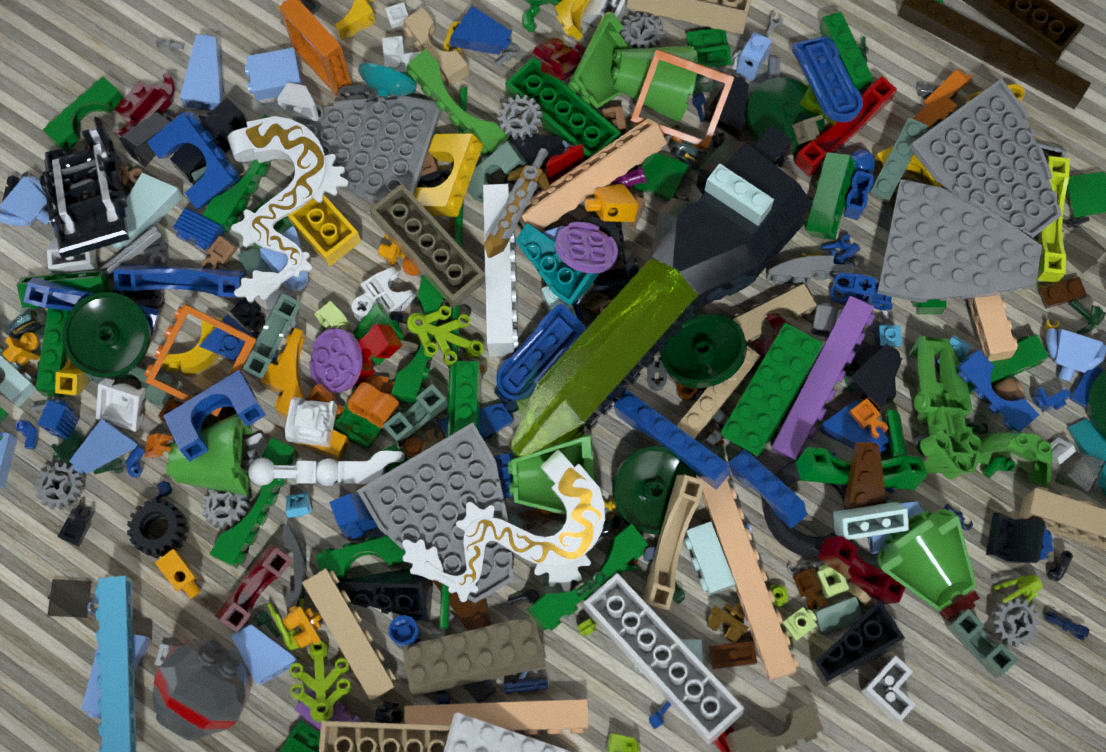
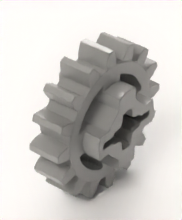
[621,12,664,49]
[498,95,543,140]
[34,462,84,510]
[201,489,250,530]
[990,597,1041,647]

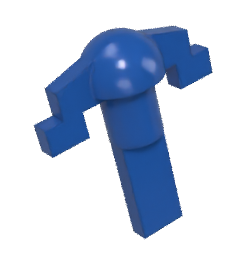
[830,243,861,267]

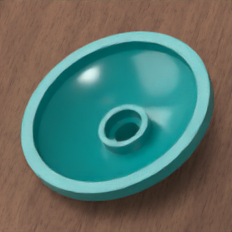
[358,63,417,98]

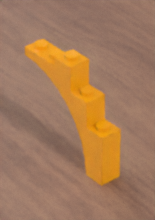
[261,328,350,461]

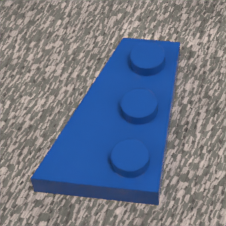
[199,314,276,362]
[437,403,514,441]

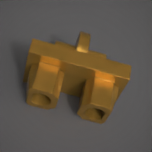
[706,603,749,643]

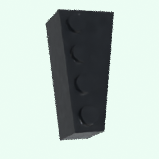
[170,97,248,183]
[812,600,905,688]

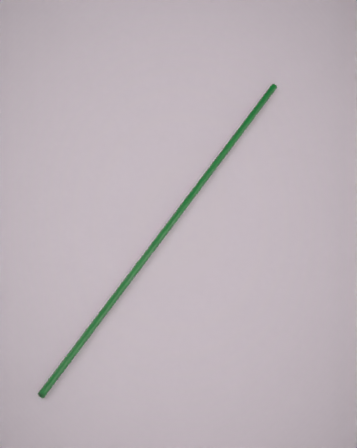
[439,86,468,629]

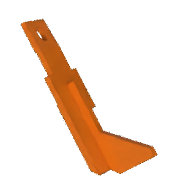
[913,68,972,129]

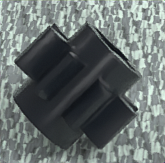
[375,701,403,724]

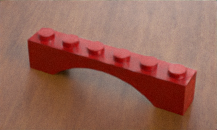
[795,76,897,177]

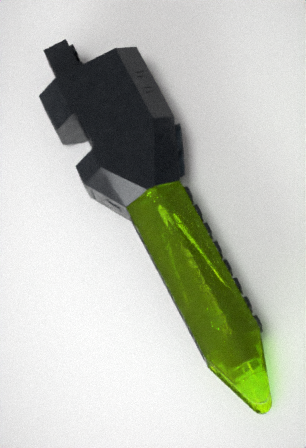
[511,125,813,459]

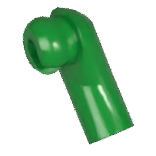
[522,4,540,33]
[982,457,1016,478]

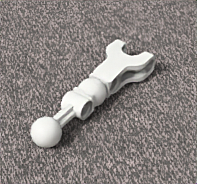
[248,451,405,487]

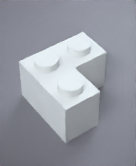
[382,36,421,82]
[861,656,916,724]

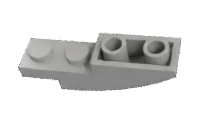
[766,256,854,286]

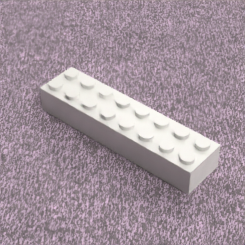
[483,184,518,357]
[584,573,744,745]

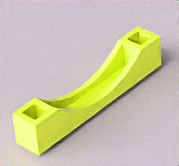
[1037,156,1070,283]

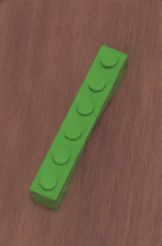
[406,49,509,156]

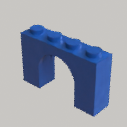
[147,111,241,209]
[163,370,266,462]

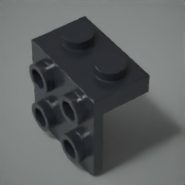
[593,248,639,292]
[986,512,1045,563]

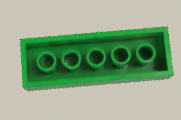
[505,57,621,162]
[721,323,824,459]

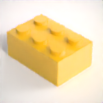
[287,194,361,267]

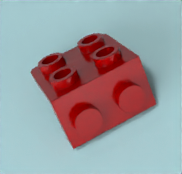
[546,144,584,185]

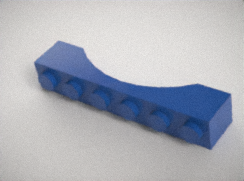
[114,263,245,298]
[23,277,161,336]
[614,390,730,490]

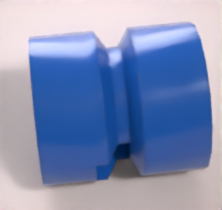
[388,615,421,649]

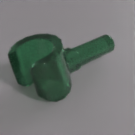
[93,458,124,474]
[672,581,685,604]
[254,612,281,638]

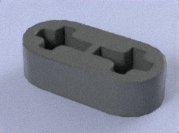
[337,85,376,102]
[647,351,667,391]

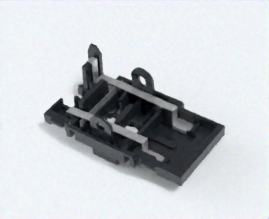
[39,117,130,259]

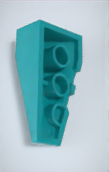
[515,223,599,306]
[1067,419,1106,497]

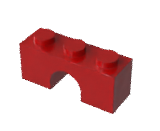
[355,324,403,384]

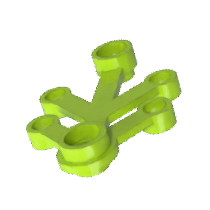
[407,306,484,365]
[289,641,351,723]

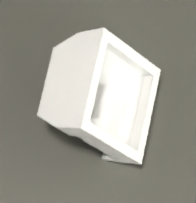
[96,378,146,432]
[285,397,337,447]

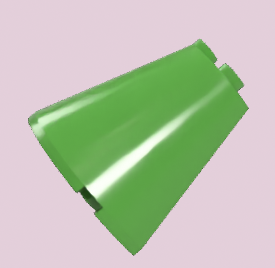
[568,12,630,109]
[611,46,698,122]
[166,413,252,496]
[978,431,1052,489]
[508,435,595,515]
[878,510,977,611]

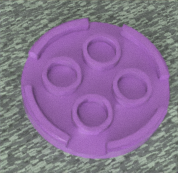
[555,222,618,273]
[309,329,362,393]

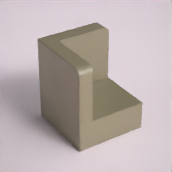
[792,115,823,144]
[399,322,422,354]

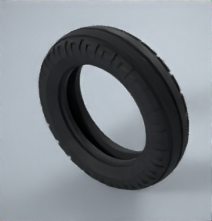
[763,460,855,558]

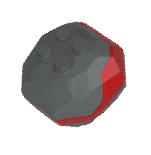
[153,639,251,741]

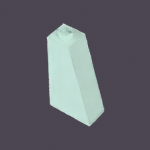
[112,173,183,250]

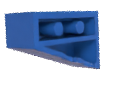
[329,493,378,540]

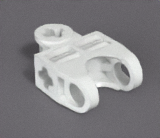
[352,268,416,322]

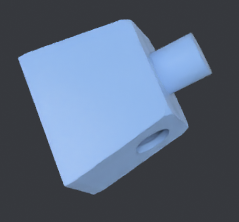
[736,32,772,82]

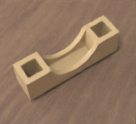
[403,7,469,87]
[731,284,817,345]

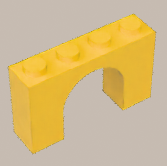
[414,134,483,217]

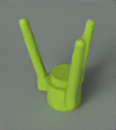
[993,574,1043,603]
[267,599,304,651]

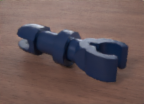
[1044,611,1090,640]

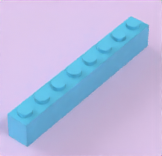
[95,576,137,752]

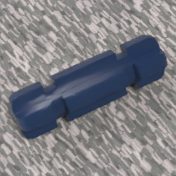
[503,677,548,694]

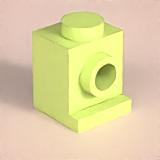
[314,301,351,331]
[817,564,849,600]
[780,607,817,643]

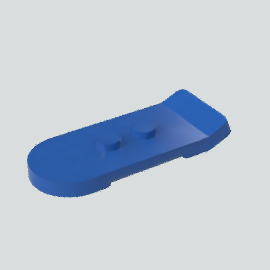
[792,36,863,122]
[496,304,587,401]

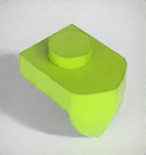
[606,733,641,752]

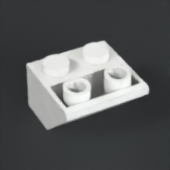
[582,0,628,27]
[47,238,98,274]

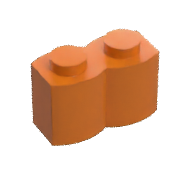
[348,382,399,428]

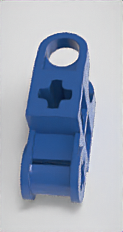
[830,272,893,311]

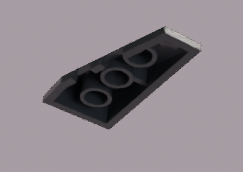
[337,568,433,621]

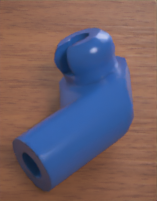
[15,420,38,450]
[125,446,145,478]

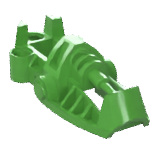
[909,336,982,479]

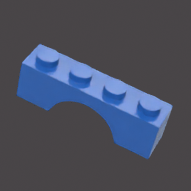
[956,350,1039,432]
[728,449,808,529]

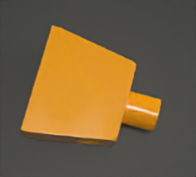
[585,184,638,222]
[155,549,202,600]

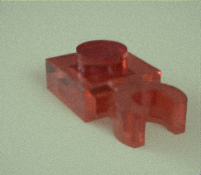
[939,591,980,620]

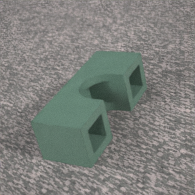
[467,141,528,203]
[383,384,448,448]
[946,609,1018,678]

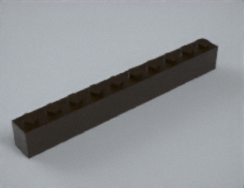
[897,0,1091,110]

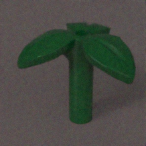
[1070,299,1106,334]

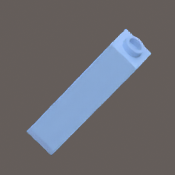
[180,34,224,111]
[81,634,152,719]

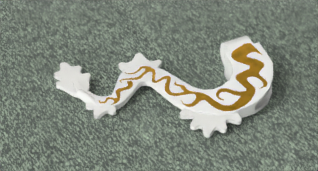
[228,116,349,303]
[402,449,605,602]

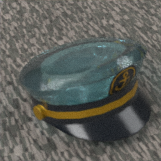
[670,141,707,172]
[5,308,45,340]

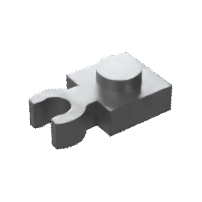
[140,229,167,266]

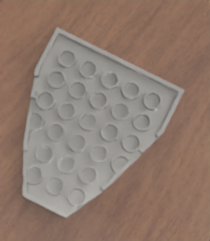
[909,78,1062,238]
[293,96,441,204]
[877,179,1042,303]
[357,423,514,603]

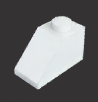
[277,82,319,121]

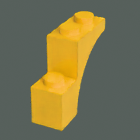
[335,0,376,40]
[554,0,590,41]

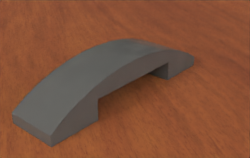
[283,526,306,614]

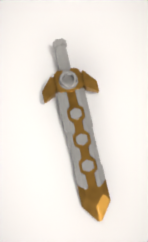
[484,148,549,258]

